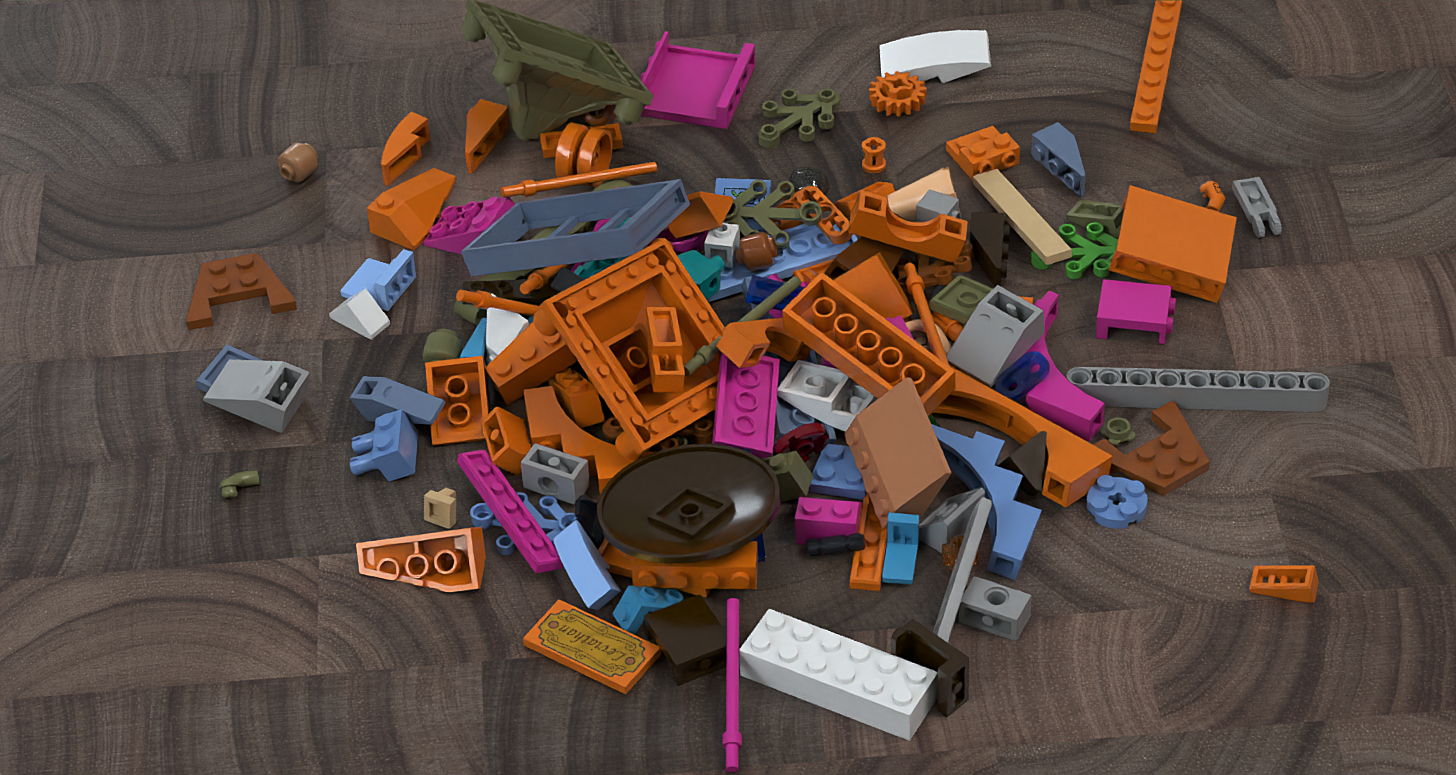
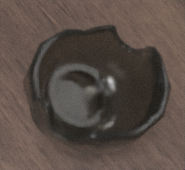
[785,167,829,202]

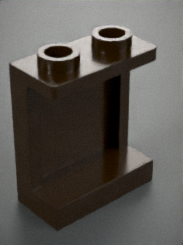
[644,594,727,686]
[891,619,969,717]

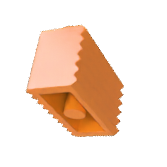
[481,407,532,476]

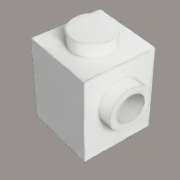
[704,223,740,268]

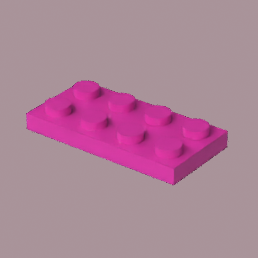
[712,352,780,458]

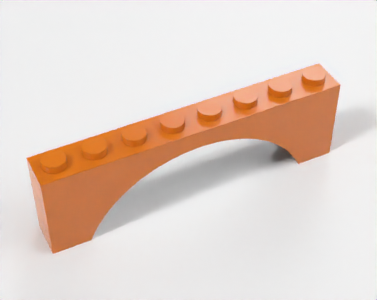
[932,365,1113,508]

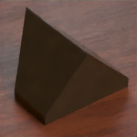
[997,431,1047,496]

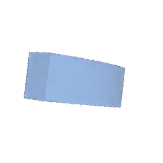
[553,520,621,610]

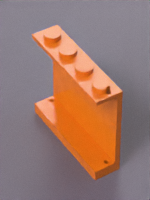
[1109,185,1237,303]

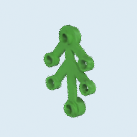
[1031,222,1118,279]

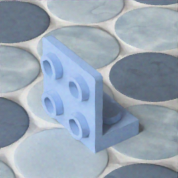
[340,249,416,311]

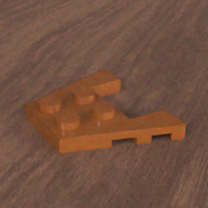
[186,253,297,330]
[1093,401,1210,496]

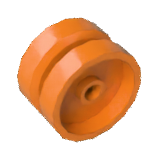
[555,122,613,188]

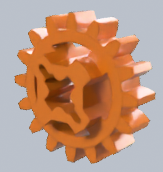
[869,71,927,117]

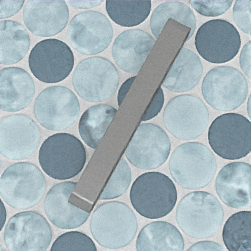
[1066,367,1330,412]

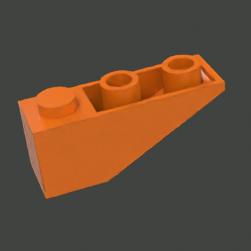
[547,368,605,428]

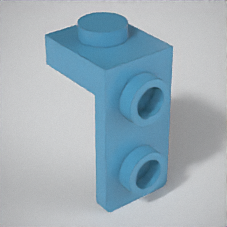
[882,513,919,584]
[612,586,684,635]

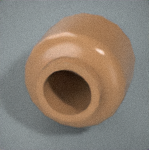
[278,142,318,182]

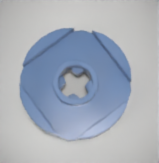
[1087,475,1148,529]

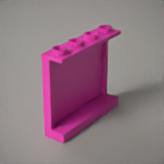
[640,31,756,129]

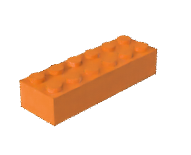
[782,272,956,416]

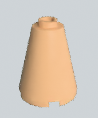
[887,167,960,222]

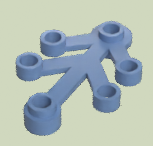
[470,492,577,555]

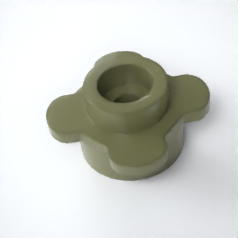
[1101,417,1135,446]

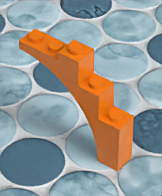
[524,386,654,495]

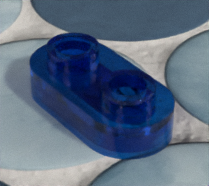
[996,351,1050,401]

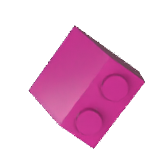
[795,497,863,545]

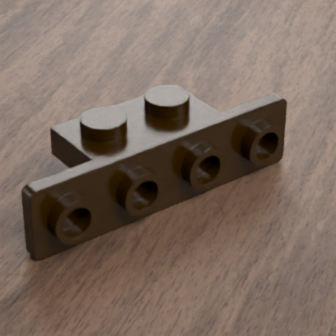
[462,278,558,320]

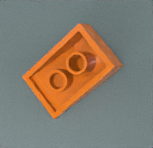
[425,356,490,446]

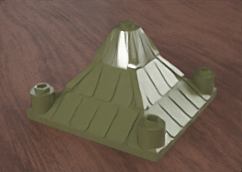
[460,0,654,141]

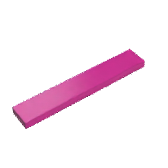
[457,450,563,573]

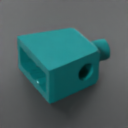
[677,250,725,300]

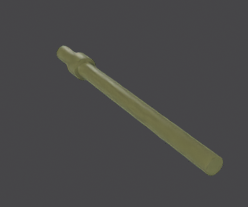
[683,276,801,376]

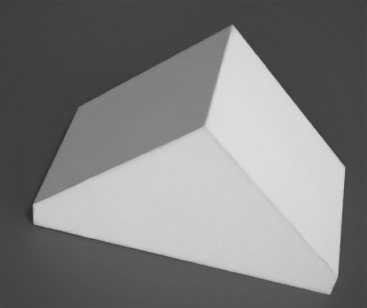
[329,288,390,340]

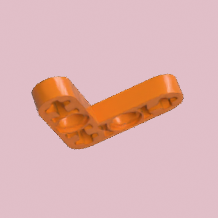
[767,186,853,245]

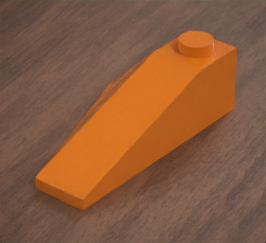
[367,168,456,250]
[356,527,486,592]

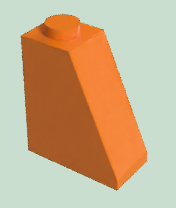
[833,252,915,323]

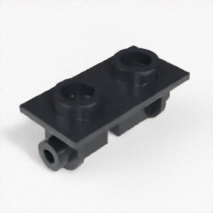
[574,495,604,549]

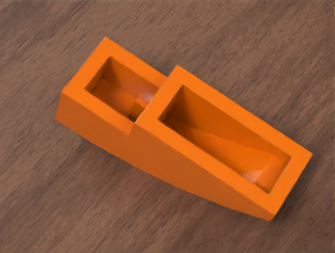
[381,111,430,186]
[646,307,685,392]

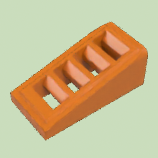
[1249,565,1319,603]

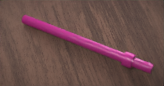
[723,598,742,772]

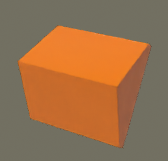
[668,191,733,238]

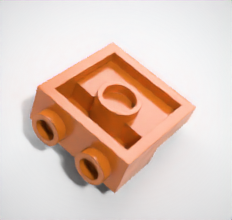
[946,126,1020,181]

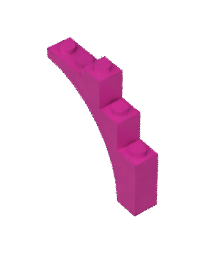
[1009,291,1105,442]

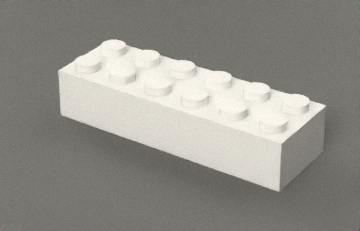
[739,609,938,741]

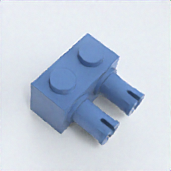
[350,409,418,482]

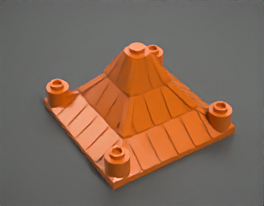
[533,238,725,460]

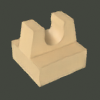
[424,488,456,529]

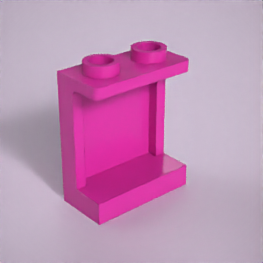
[1096,279,1176,344]

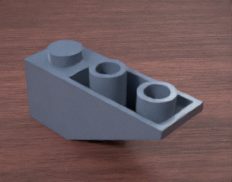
[1031,122,1086,197]
[350,376,446,425]

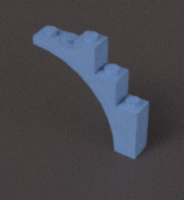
[931,424,1042,580]

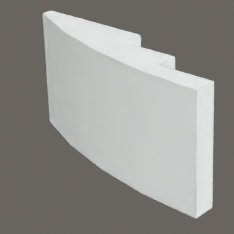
[880,30,991,83]
[777,360,878,432]

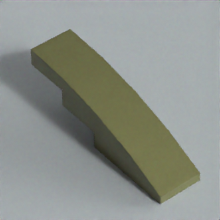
[1066,200,1124,239]

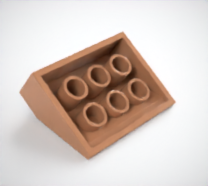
[844,378,952,529]

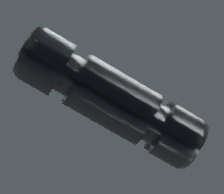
[805,533,865,556]

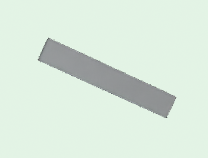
[933,497,992,643]

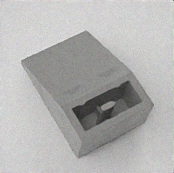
[946,285,1045,388]
[203,359,310,433]

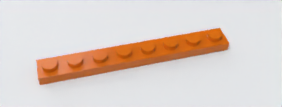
[1130,0,1183,133]

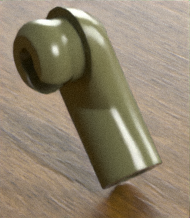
[219,470,260,499]

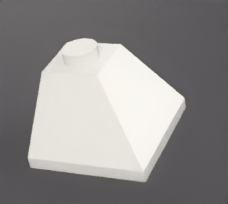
[486,294,529,365]

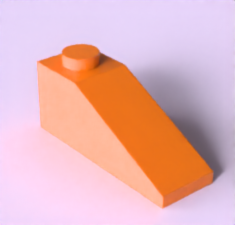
[465,99,510,174]

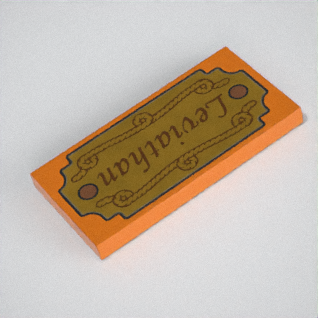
[523,600,661,694]

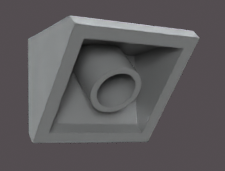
[919,487,985,556]

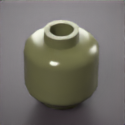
[423,329,462,363]

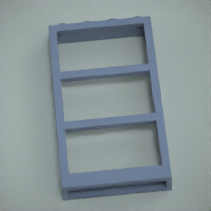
[461,179,690,276]

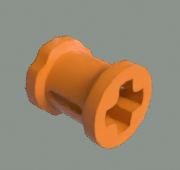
[862,137,886,173]

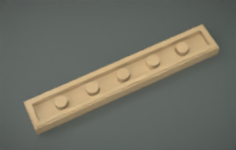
[973,169,1072,265]

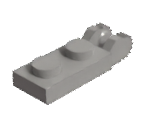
[1232,177,1282,238]

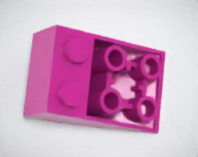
[423,196,515,255]

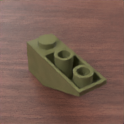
[761,451,813,502]

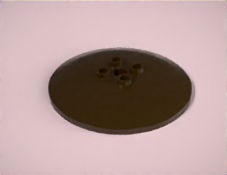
[597,444,781,564]

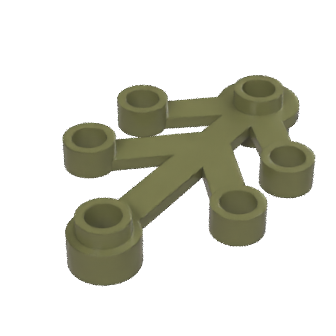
[758,88,840,148]
[723,180,822,250]

